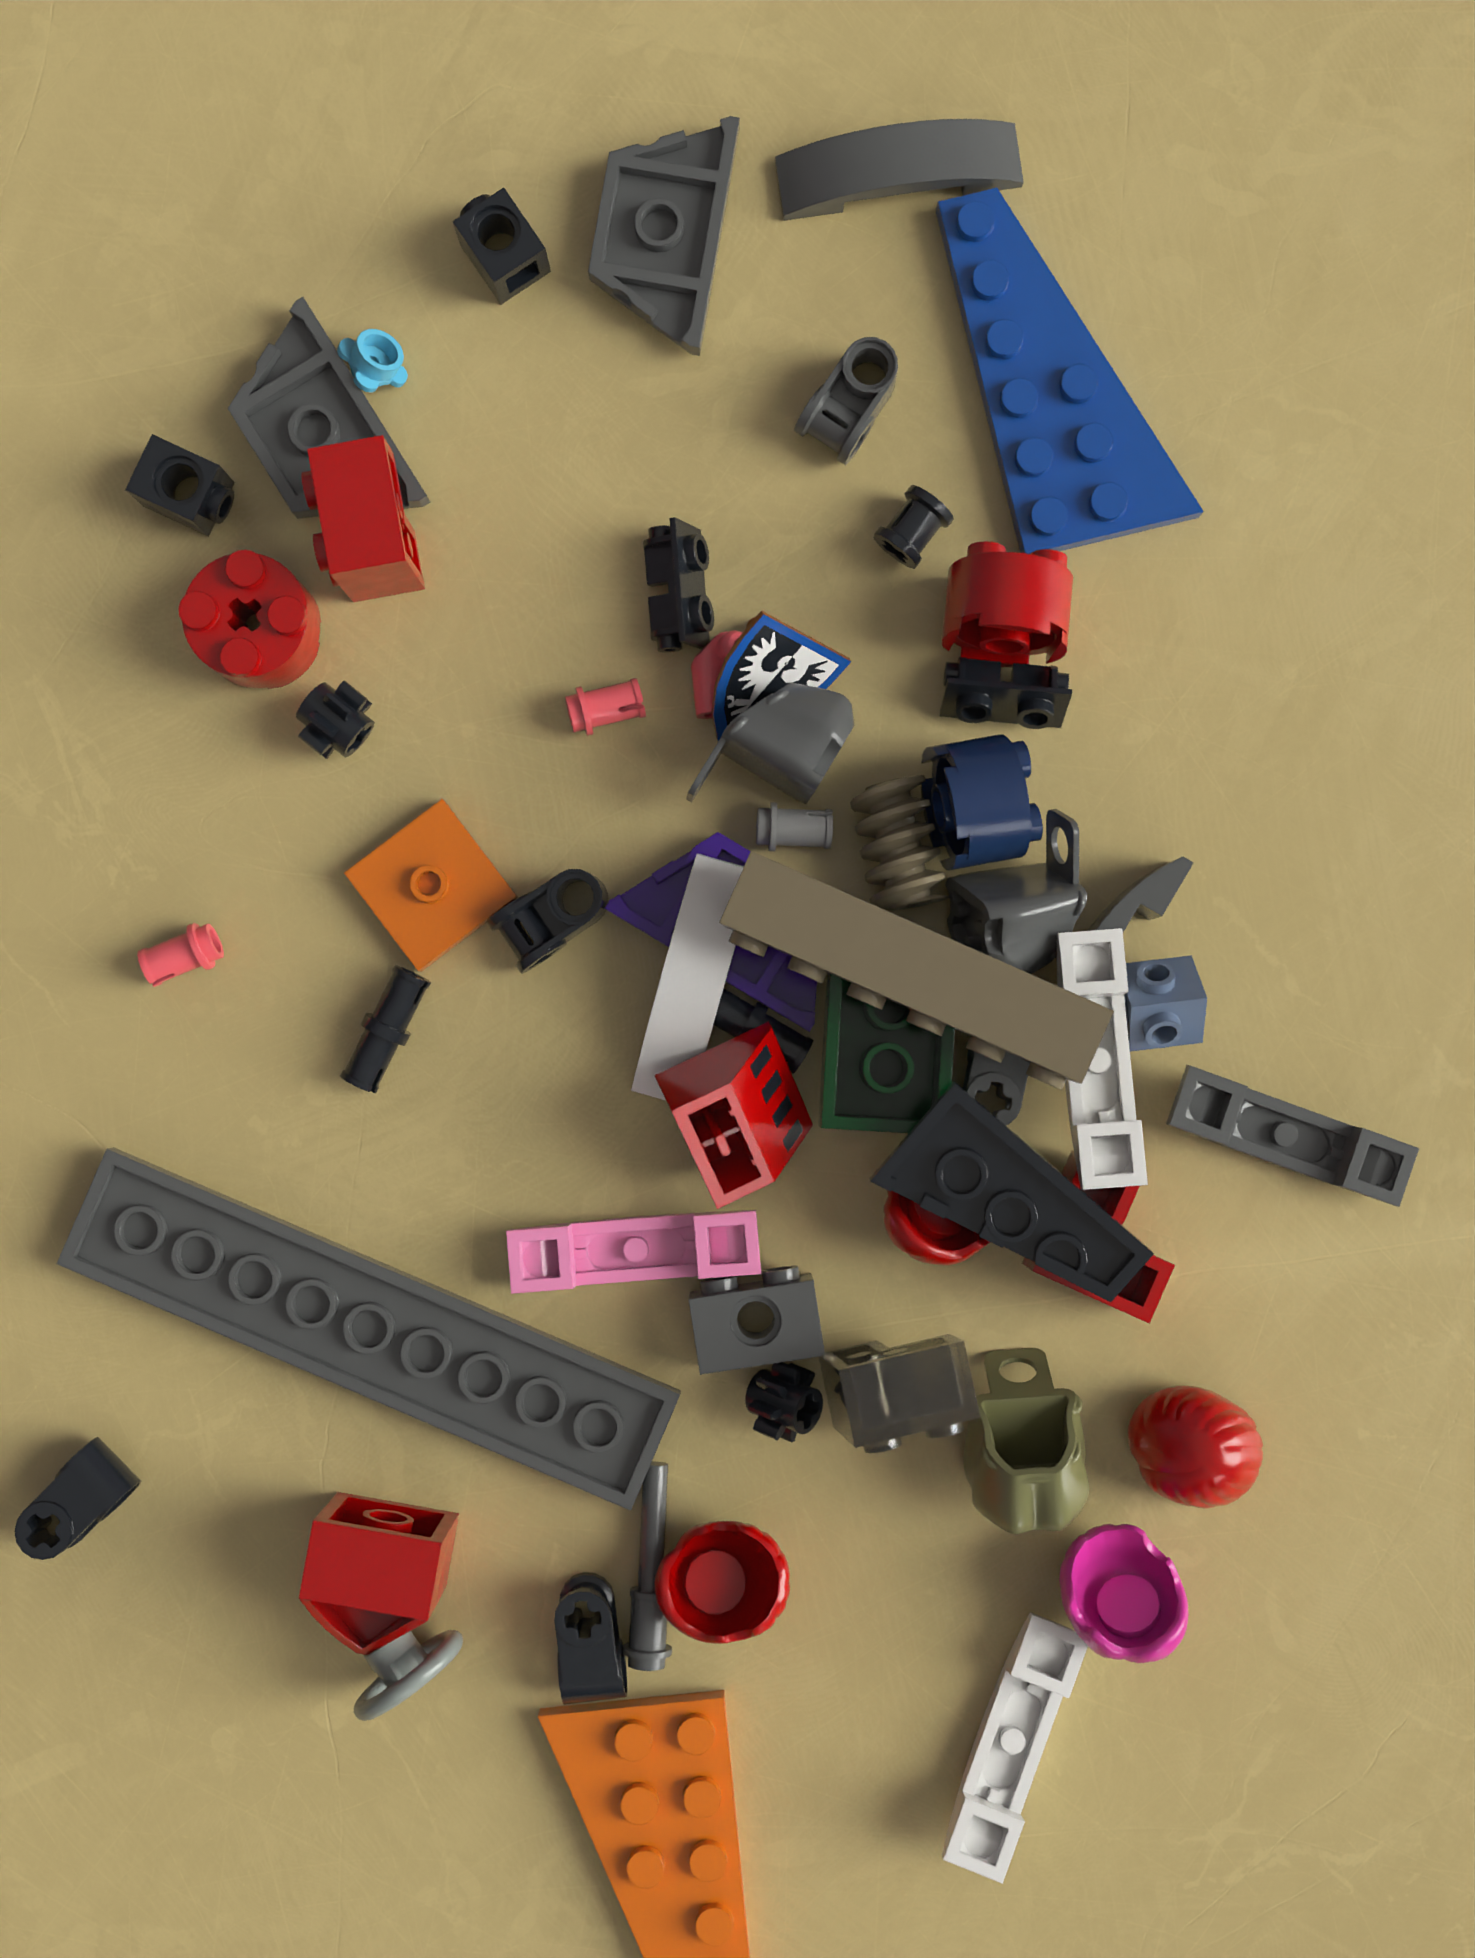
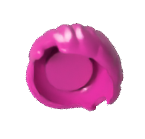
[1059,1524,1189,1663]

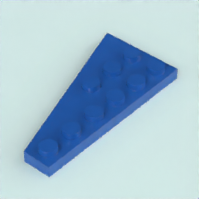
[935,188,1204,554]

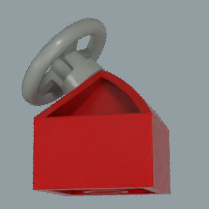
[299,1492,463,1721]

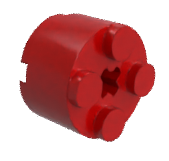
[942,541,1073,668]
[178,549,321,689]

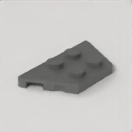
[588,116,740,356]
[228,297,430,519]

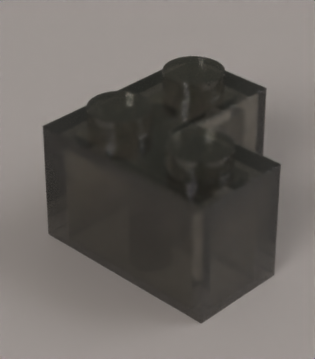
[819,1334,981,1453]

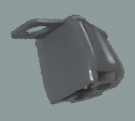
[686,683,854,804]
[945,809,1087,974]

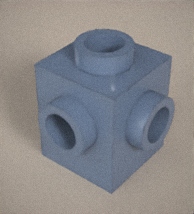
[1124,955,1207,1052]

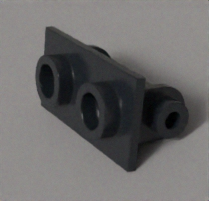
[643,517,714,652]
[940,657,1072,729]

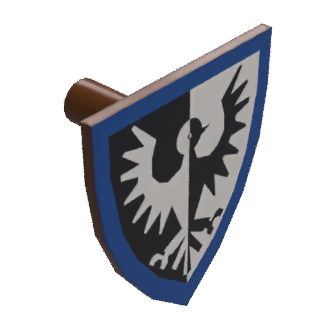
[711,611,851,741]

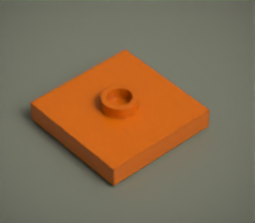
[344,799,519,972]

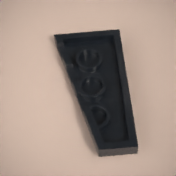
[870,1081,1154,1302]

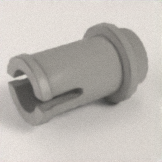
[756,802,833,851]

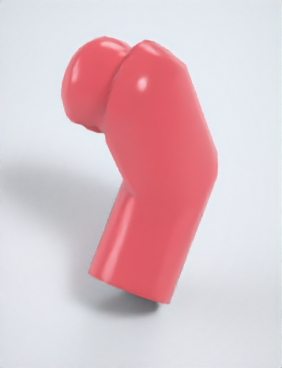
[691,630,742,719]

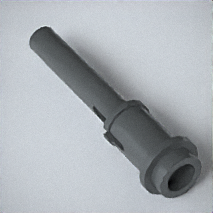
[622,1461,672,1671]

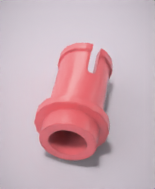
[565,678,646,736]
[137,923,224,987]

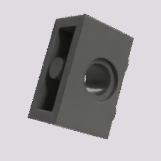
[689,1265,825,1375]

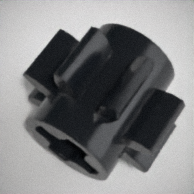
[296,680,375,759]
[745,1362,823,1443]

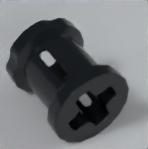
[873,485,954,569]

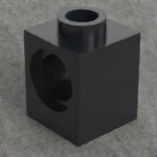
[452,187,551,305]
[125,434,235,537]

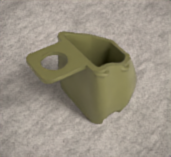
[963,1348,1090,1534]

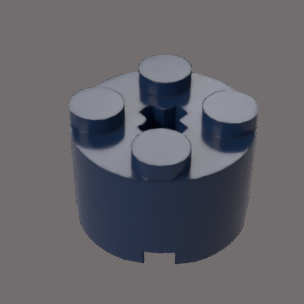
[921,734,1043,871]

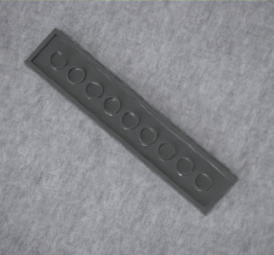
[57,1147,681,1511]

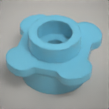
[337,329,408,393]

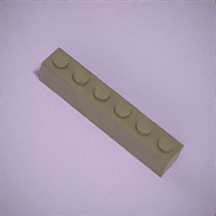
[719,851,1114,1090]

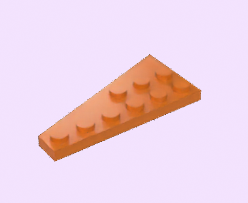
[538,1690,751,1958]

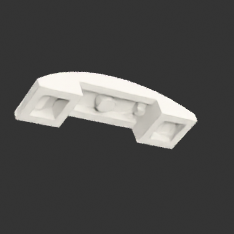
[631,853,744,1100]
[1056,928,1148,1190]
[942,1612,1088,1884]

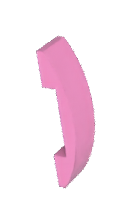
[506,1210,761,1294]

